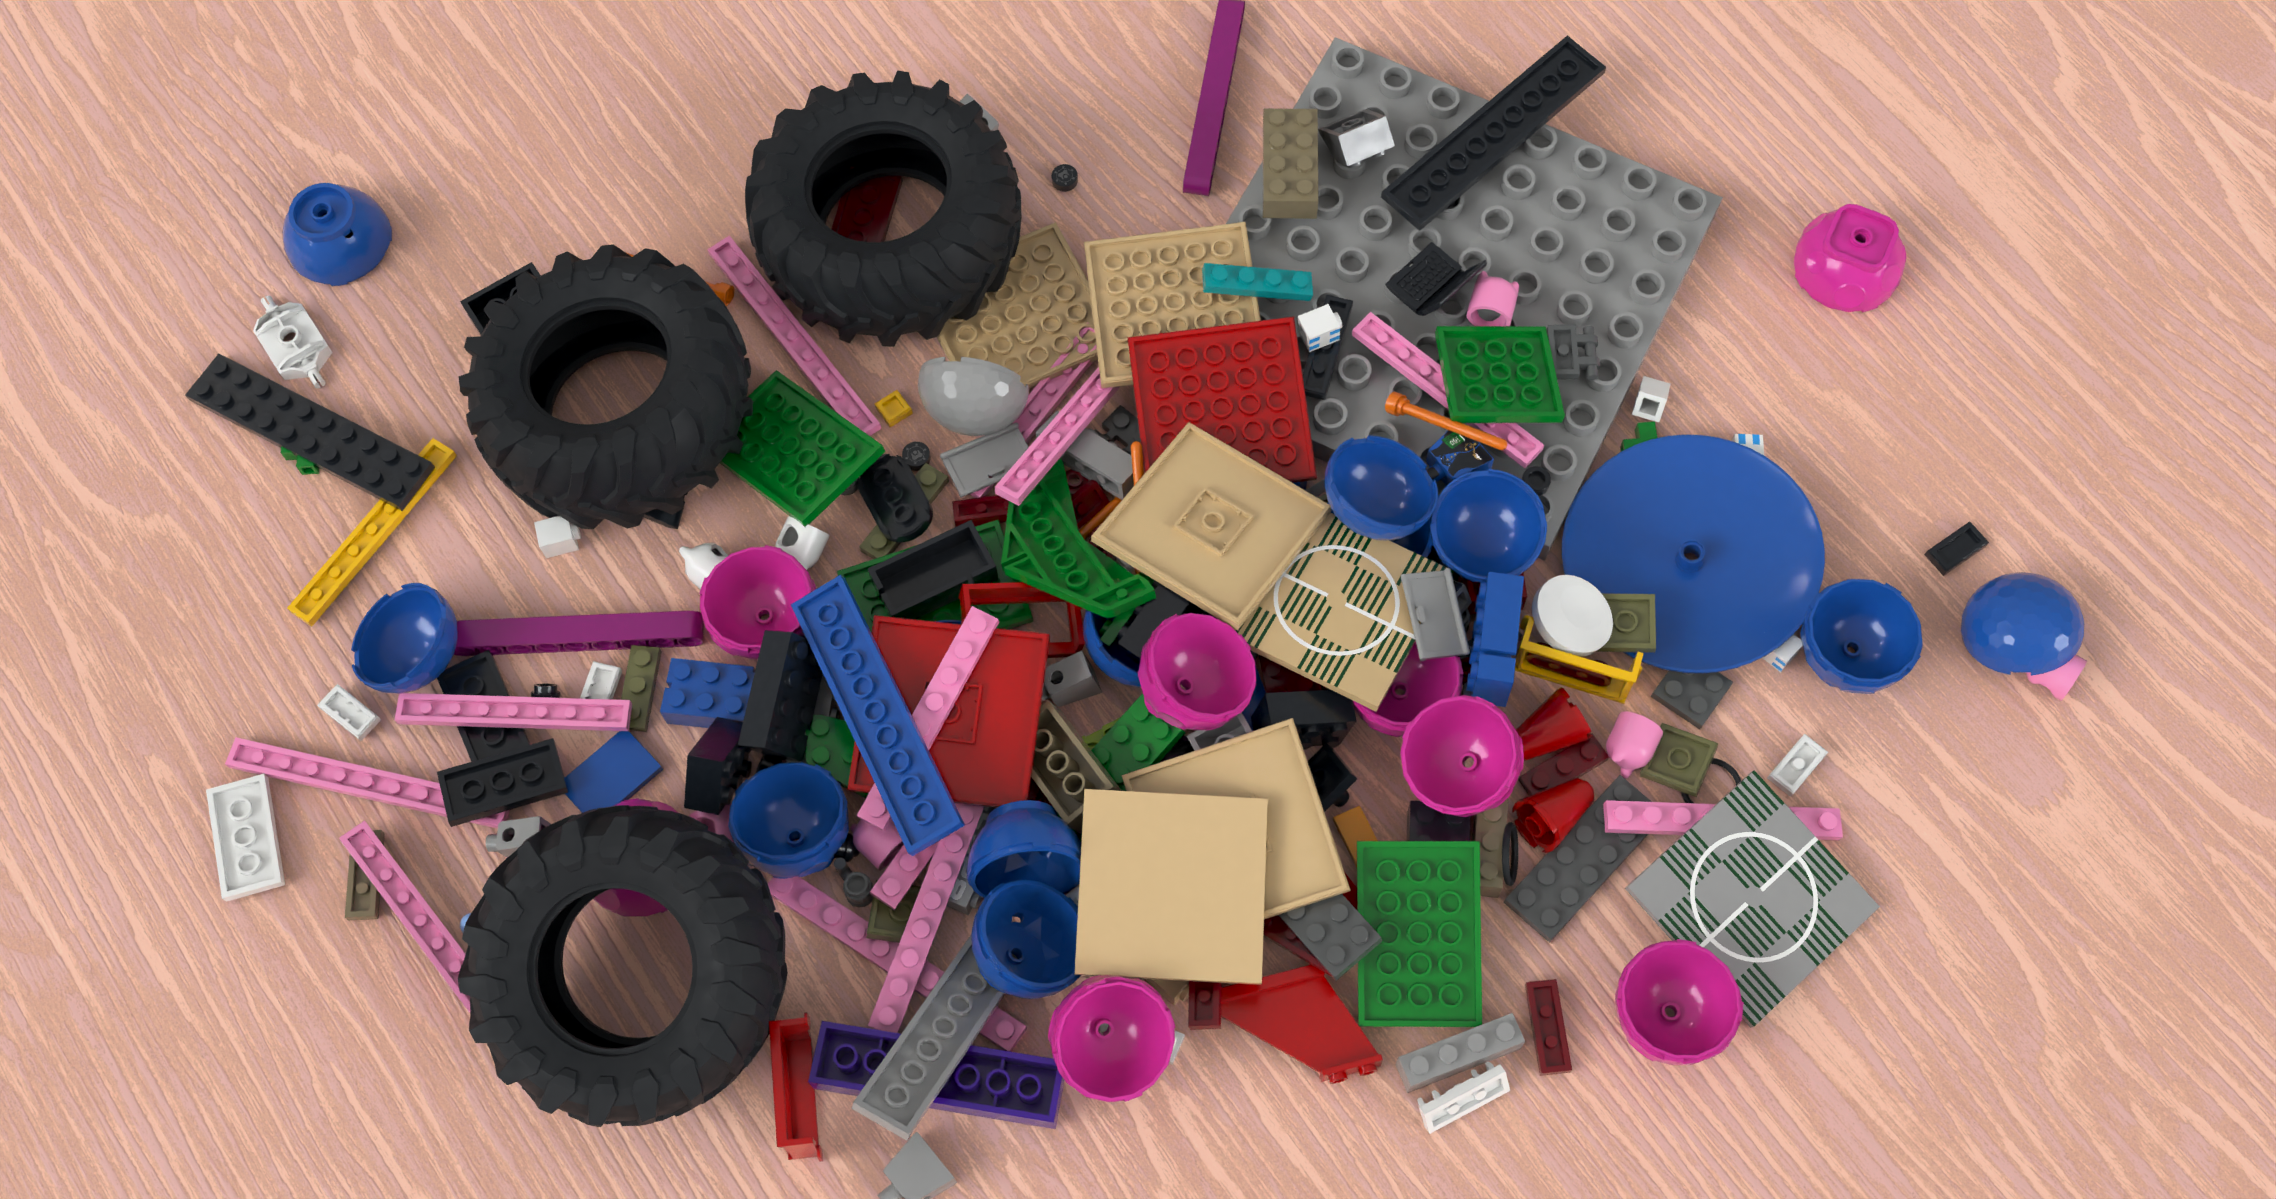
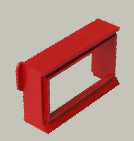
[959,582,1085,658]
[769,1012,823,1162]

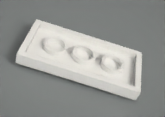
[206,774,285,902]

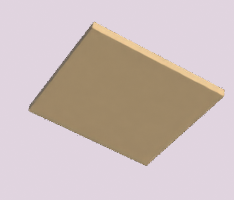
[1091,422,1332,631]
[1122,718,1351,919]
[1074,789,1268,985]

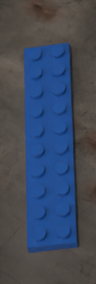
[791,575,965,856]

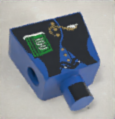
[1426,430,1494,486]

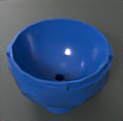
[1801,579,1923,694]
[728,762,849,879]

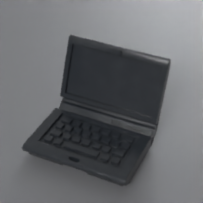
[1385,242,1487,316]

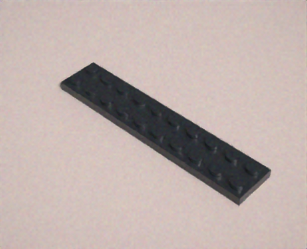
[1381,35,1606,231]
[185,354,435,511]

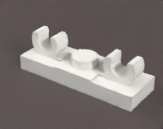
[1417,1062,1510,1134]

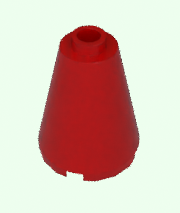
[1516,687,1593,761]
[1512,778,1594,853]

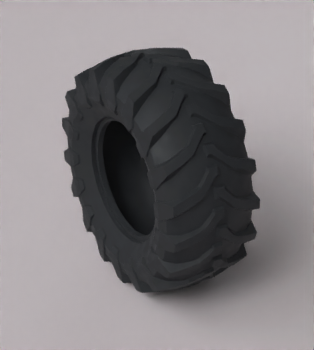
[745,70,1022,347]
[458,244,753,529]
[458,805,788,1127]

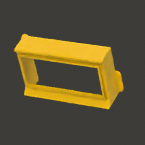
[1515,615,1644,704]

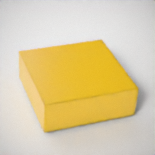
[874,390,913,427]

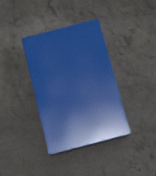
[565,731,663,813]

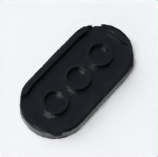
[857,454,933,542]

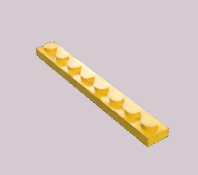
[287,438,457,627]

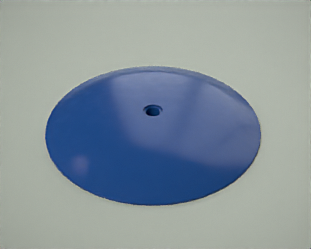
[1562,435,1825,673]

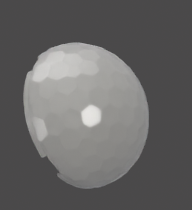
[918,357,1029,436]

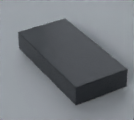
[1924,522,1989,576]

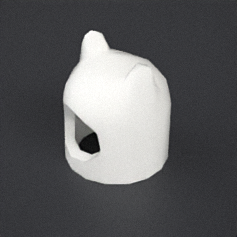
[776,516,830,570]
[679,543,728,590]

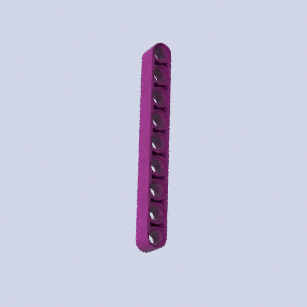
[1183,0,1245,196]
[454,611,704,656]

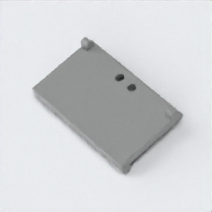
[940,422,1029,498]
[1400,568,1470,661]

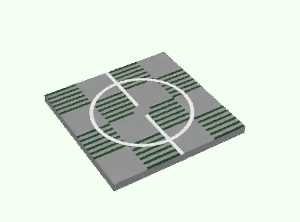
[1625,770,1880,1028]

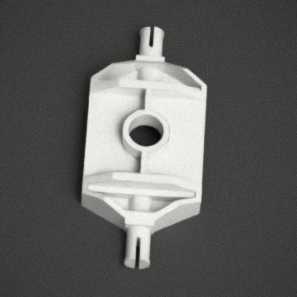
[253,296,333,389]

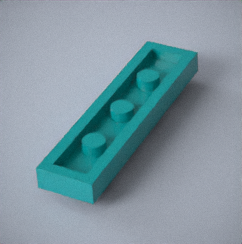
[1202,263,1313,301]

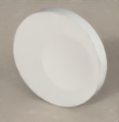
[1532,575,1613,657]

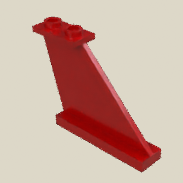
[1221,964,1383,1084]

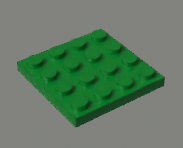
[1435,326,1565,423]

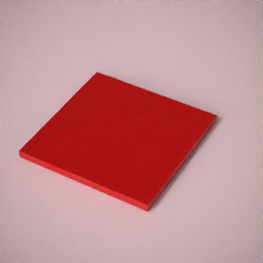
[848,615,1050,808]

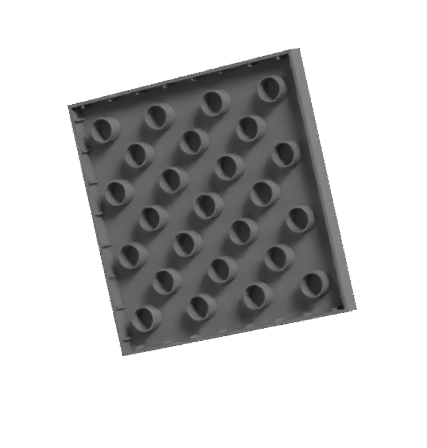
[1226,37,1723,561]

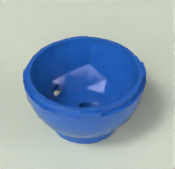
[282,183,392,286]
[967,800,1081,898]
[971,880,1081,999]

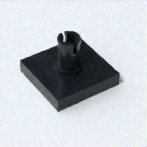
[1307,743,1357,812]

